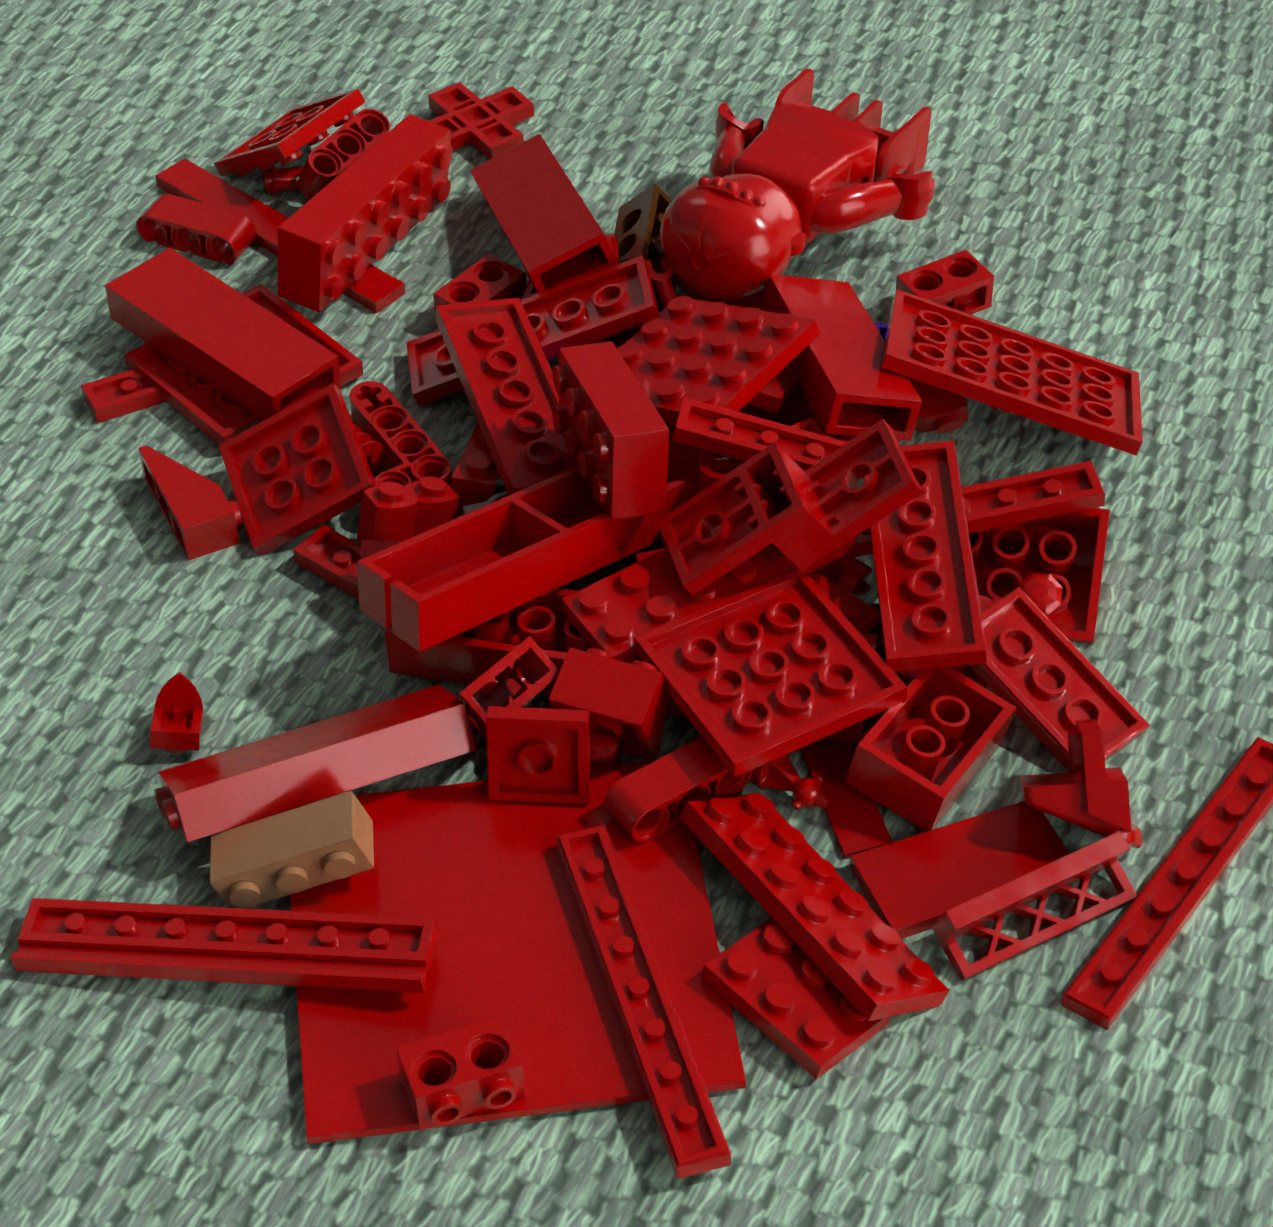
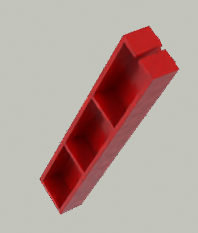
[357,390,821,652]

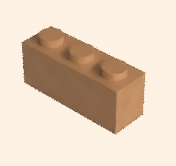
[210,791,374,908]

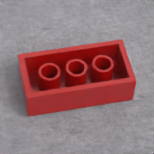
[552,341,669,520]

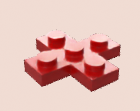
[428,82,534,159]

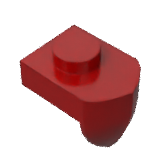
[150,672,203,753]

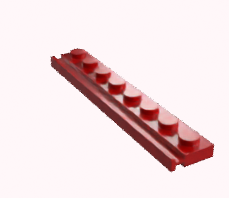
[11,898,439,993]

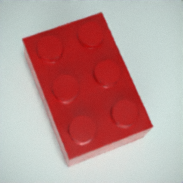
[845,667,1017,832]

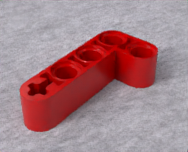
[349,381,453,489]

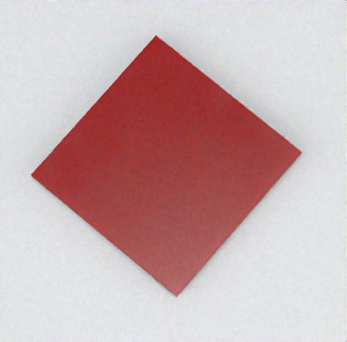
[285,761,746,1144]

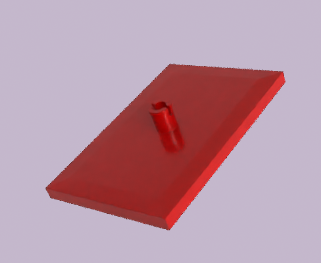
[881,289,1143,456]

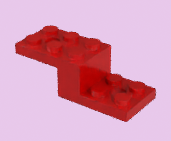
[658,419,922,595]

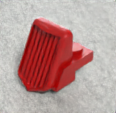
[1020,719,1142,848]

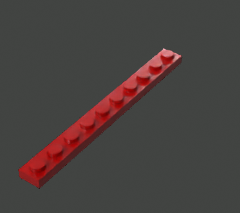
[636,460,1105,562]

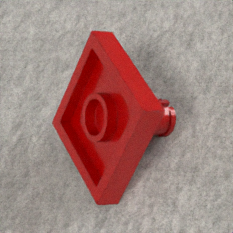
[486,706,590,804]

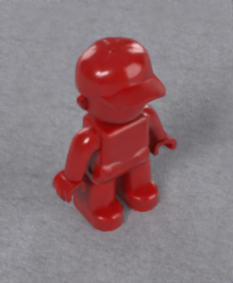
[660,68,935,309]

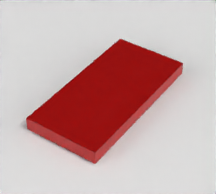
[970,587,1150,772]
[850,801,1078,939]

